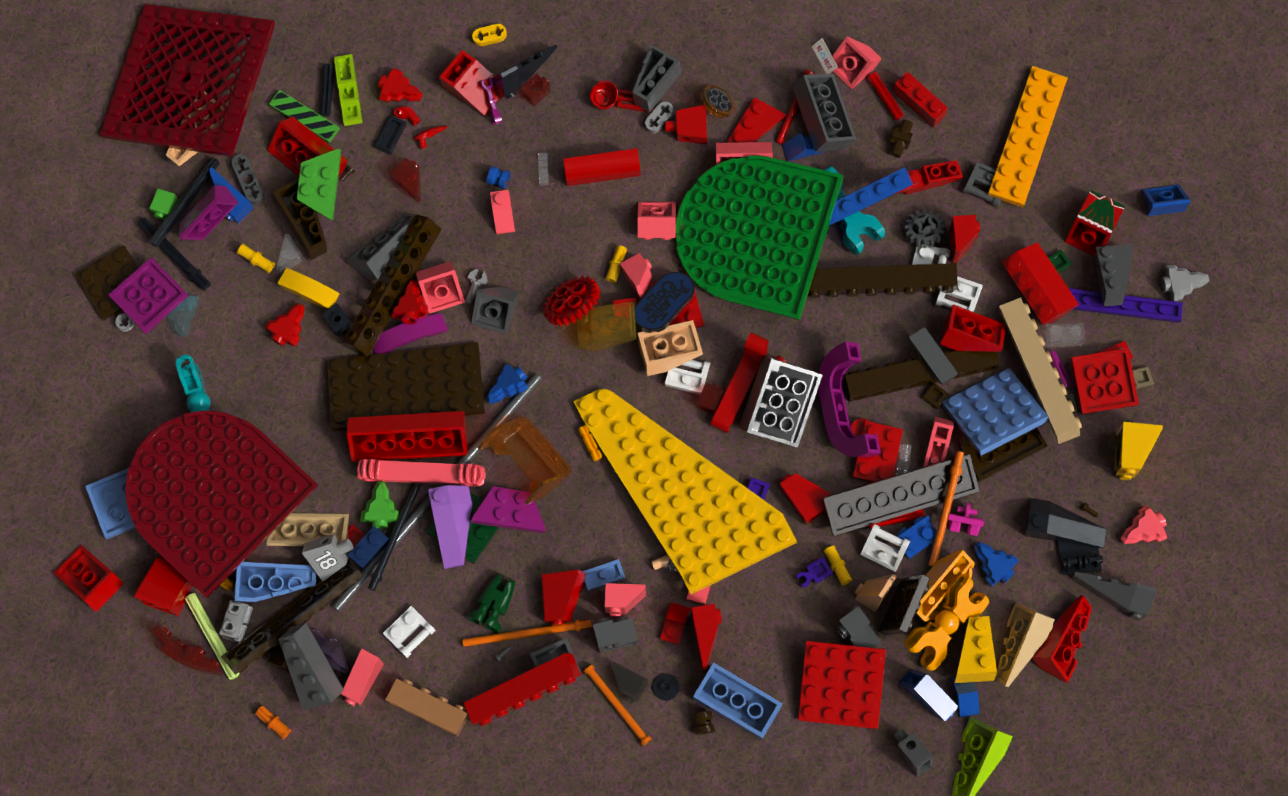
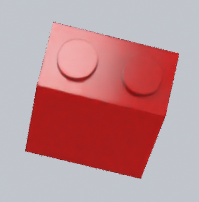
[949,215,980,263]

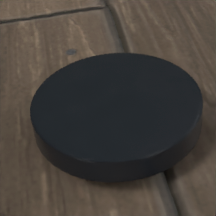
[653,674,679,701]

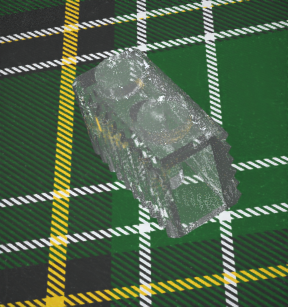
[1042,322,1085,348]

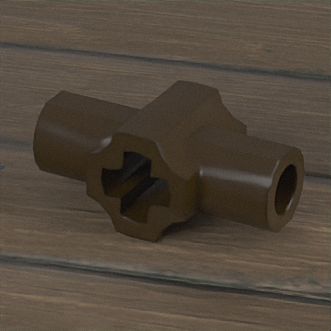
[889,119,913,158]

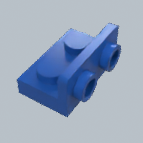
[897,516,937,559]

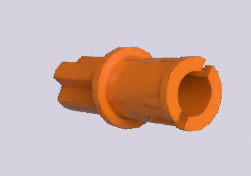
[255,706,292,740]

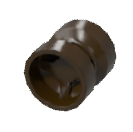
[692,711,715,735]

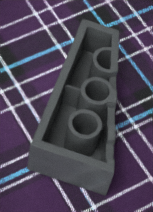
[279,623,344,710]

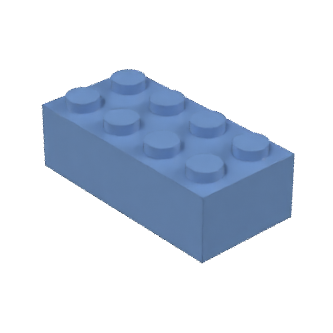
[693,662,783,741]

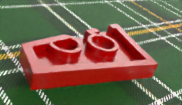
[727,97,787,143]

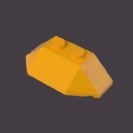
[916,549,974,622]

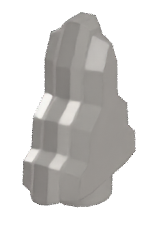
[1161,265,1209,302]

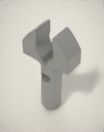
[465,269,487,304]

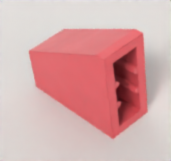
[341,649,384,706]

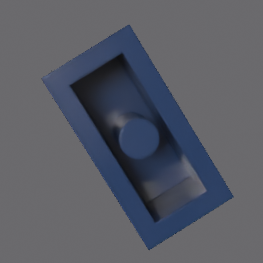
[348,526,389,570]

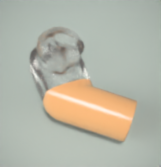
[651,555,678,572]

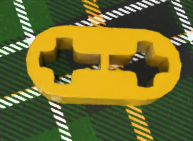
[472,24,507,46]

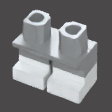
[219,600,253,642]

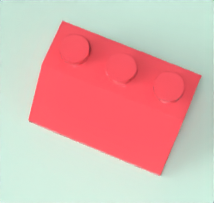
[716,142,773,165]

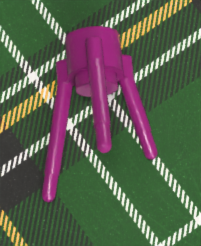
[1049,351,1075,389]

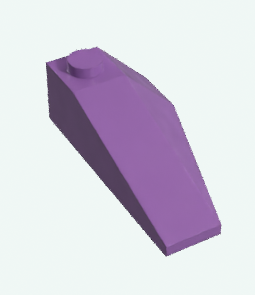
[428,485,472,569]

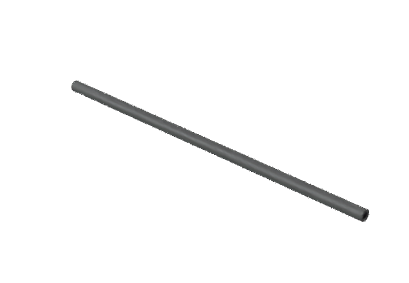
[332,373,542,611]

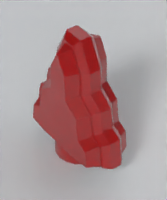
[378,68,423,103]
[391,280,428,324]
[264,303,305,347]

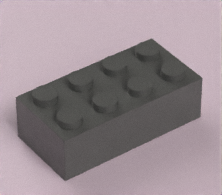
[792,73,857,152]

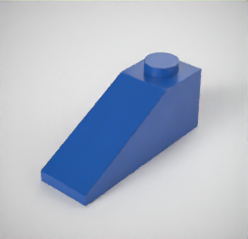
[209,167,254,223]

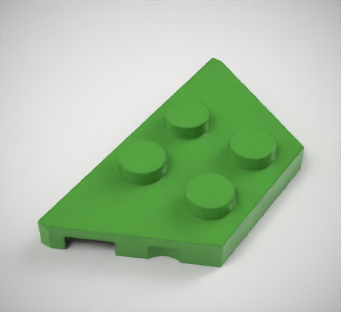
[297,149,341,221]

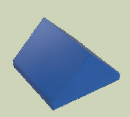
[1142,184,1190,216]

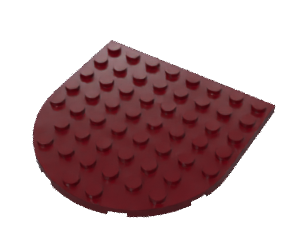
[126,411,318,599]

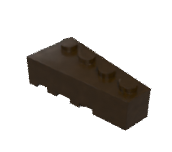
[272,178,327,260]

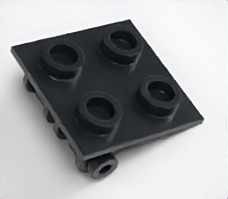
[1057,541,1103,575]

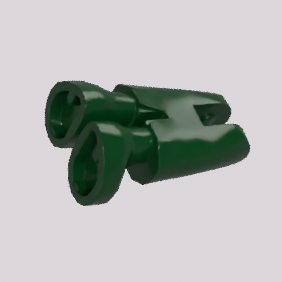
[466,573,516,634]

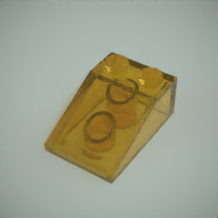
[577,302,636,352]

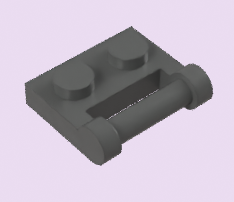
[963,162,1001,207]

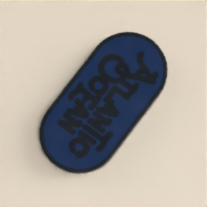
[633,272,694,333]

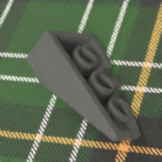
[346,214,415,280]
[1072,572,1157,620]

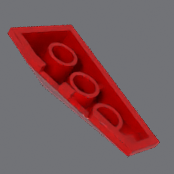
[1032,595,1092,683]

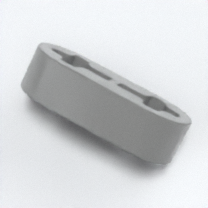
[645,102,674,133]

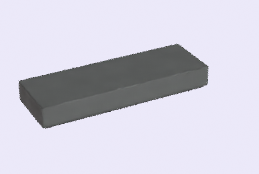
[908,327,958,385]

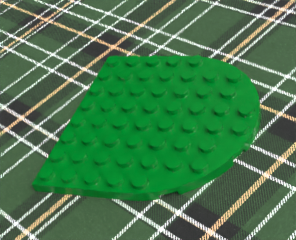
[675,155,844,321]

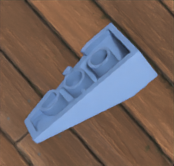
[235,562,316,602]

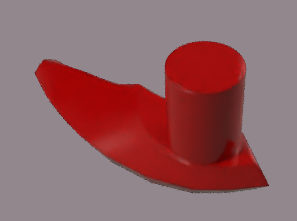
[414,125,447,149]

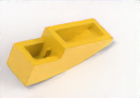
[277,268,340,309]

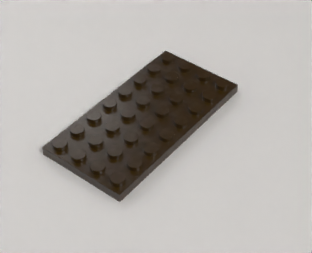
[327,342,485,432]

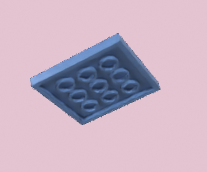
[942,368,1049,455]

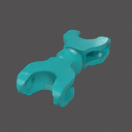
[824,166,885,255]
[176,354,211,412]

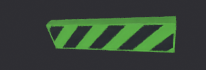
[269,90,340,143]

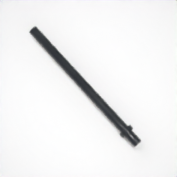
[368,483,422,591]

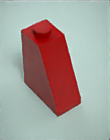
[779,473,832,525]
[542,569,586,626]

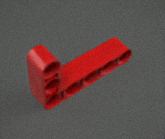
[710,332,769,433]

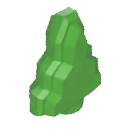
[360,481,399,529]

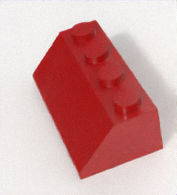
[267,117,348,176]
[1002,242,1080,326]

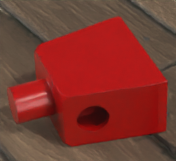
[665,105,707,144]

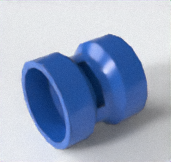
[487,166,511,189]

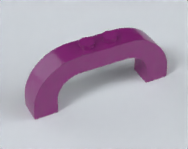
[818,341,881,458]

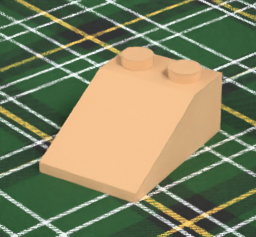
[638,320,703,376]

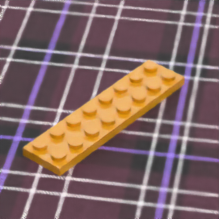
[988,66,1068,208]

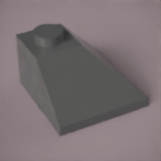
[471,287,519,334]

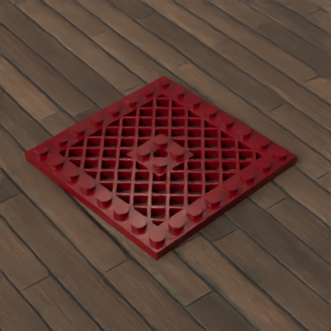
[99,4,276,157]

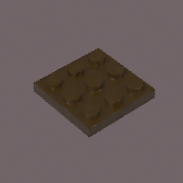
[75,245,138,320]
[878,575,930,635]

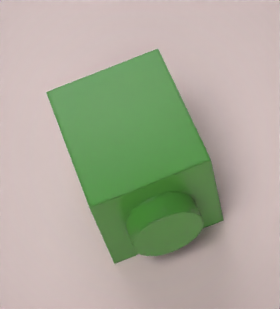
[149,189,179,220]

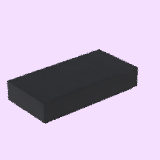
[374,115,407,155]

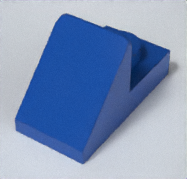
[783,133,824,161]

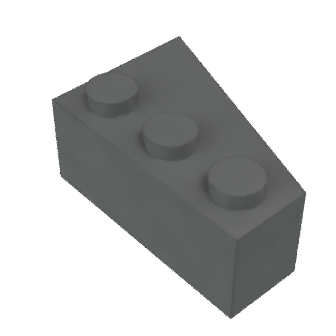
[632,44,682,113]
[1093,244,1134,307]

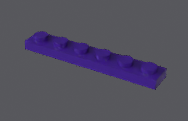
[1070,289,1183,323]

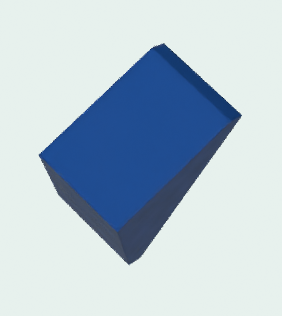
[951,677,980,717]

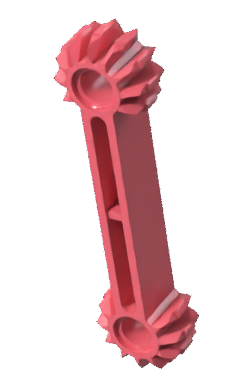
[356,459,486,487]

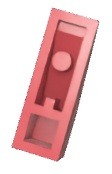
[923,417,954,467]

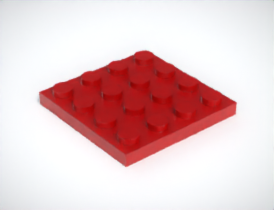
[798,640,886,729]

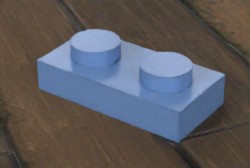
[583,559,625,592]

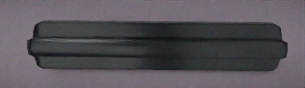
[320,64,334,117]

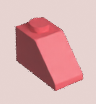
[490,190,515,234]
[620,253,652,299]

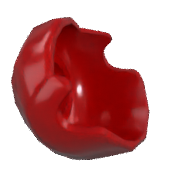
[589,81,618,110]

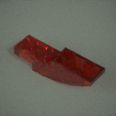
[151,625,223,675]

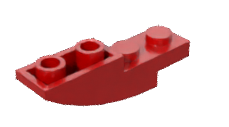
[895,160,963,195]

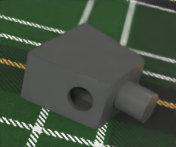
[893,729,933,778]

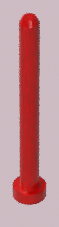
[776,69,815,145]

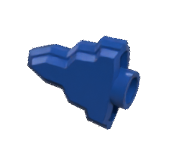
[486,363,528,404]
[974,542,1019,587]

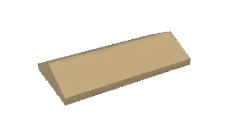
[267,513,349,546]

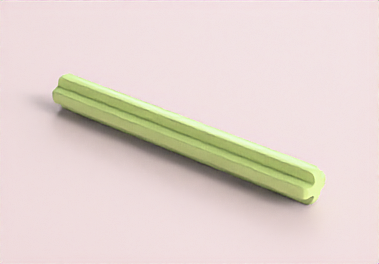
[185,593,239,680]

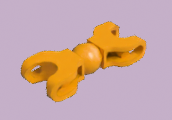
[904,574,989,671]

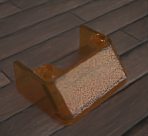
[477,417,572,505]

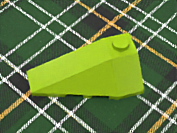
[952,717,1013,796]

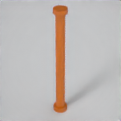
[583,664,652,746]

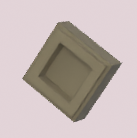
[1132,366,1154,390]

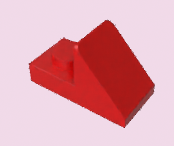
[660,602,690,645]

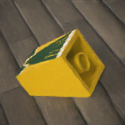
[1114,422,1163,480]

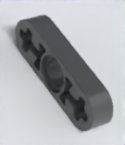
[232,154,264,204]

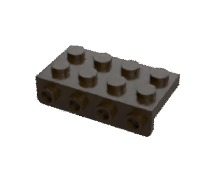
[958,427,1048,482]

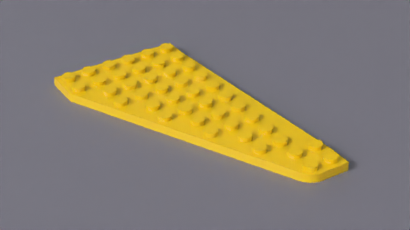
[574,389,797,595]

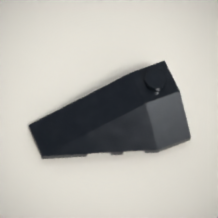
[491,45,558,99]
[1025,498,1106,549]

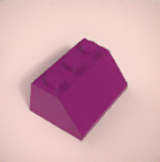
[179,185,238,240]

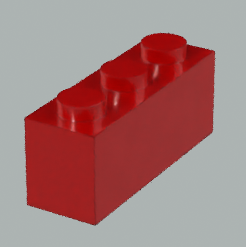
[893,71,948,128]

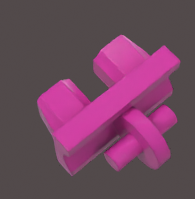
[948,502,984,536]

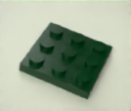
[426,485,500,564]

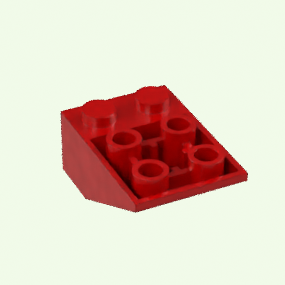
[439,50,499,117]

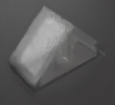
[276,234,305,275]

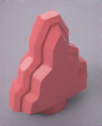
[1120,505,1167,544]

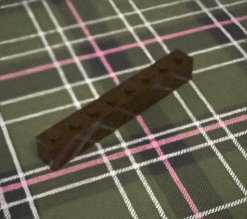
[808,263,958,298]
[844,350,1000,402]

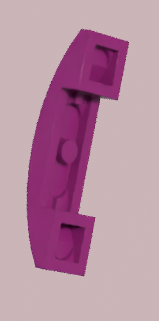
[373,313,448,354]

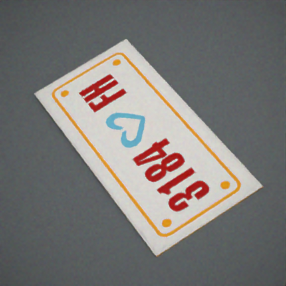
[812,38,838,74]

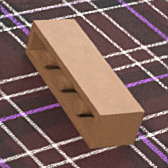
[386,678,468,737]

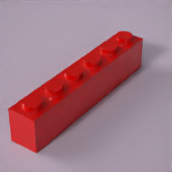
[464,653,581,727]

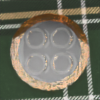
[700,85,735,118]

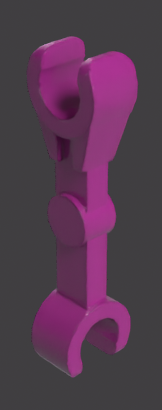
[480,78,502,125]

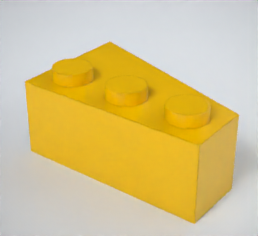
[955,616,997,683]

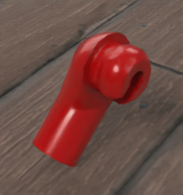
[394,107,421,126]

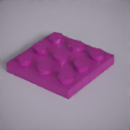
[109,257,188,334]

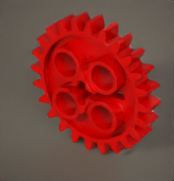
[542,275,601,327]

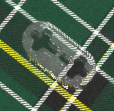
[538,152,549,186]

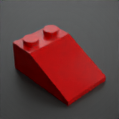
[940,304,1006,352]
[54,545,124,612]
[691,603,722,672]

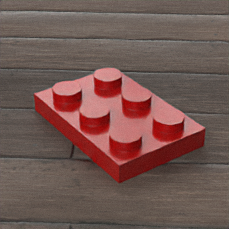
[852,421,903,482]

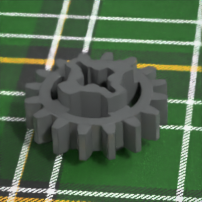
[904,209,946,248]

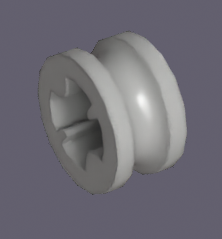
[115,313,134,332]

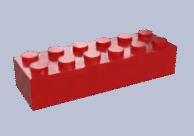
[347,411,468,462]

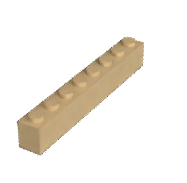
[999,298,1082,444]

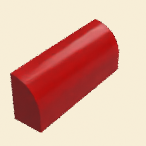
[563,148,641,186]

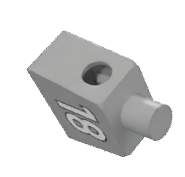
[302,534,353,581]

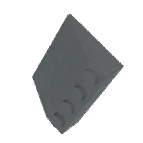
[739,355,822,448]

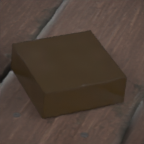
[922,383,949,409]

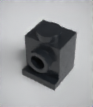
[322,303,352,337]

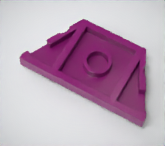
[471,487,546,533]

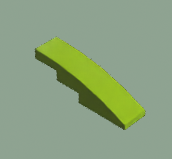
[334,54,363,126]

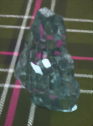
[168,291,200,337]

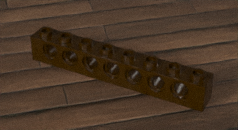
[342,214,441,357]

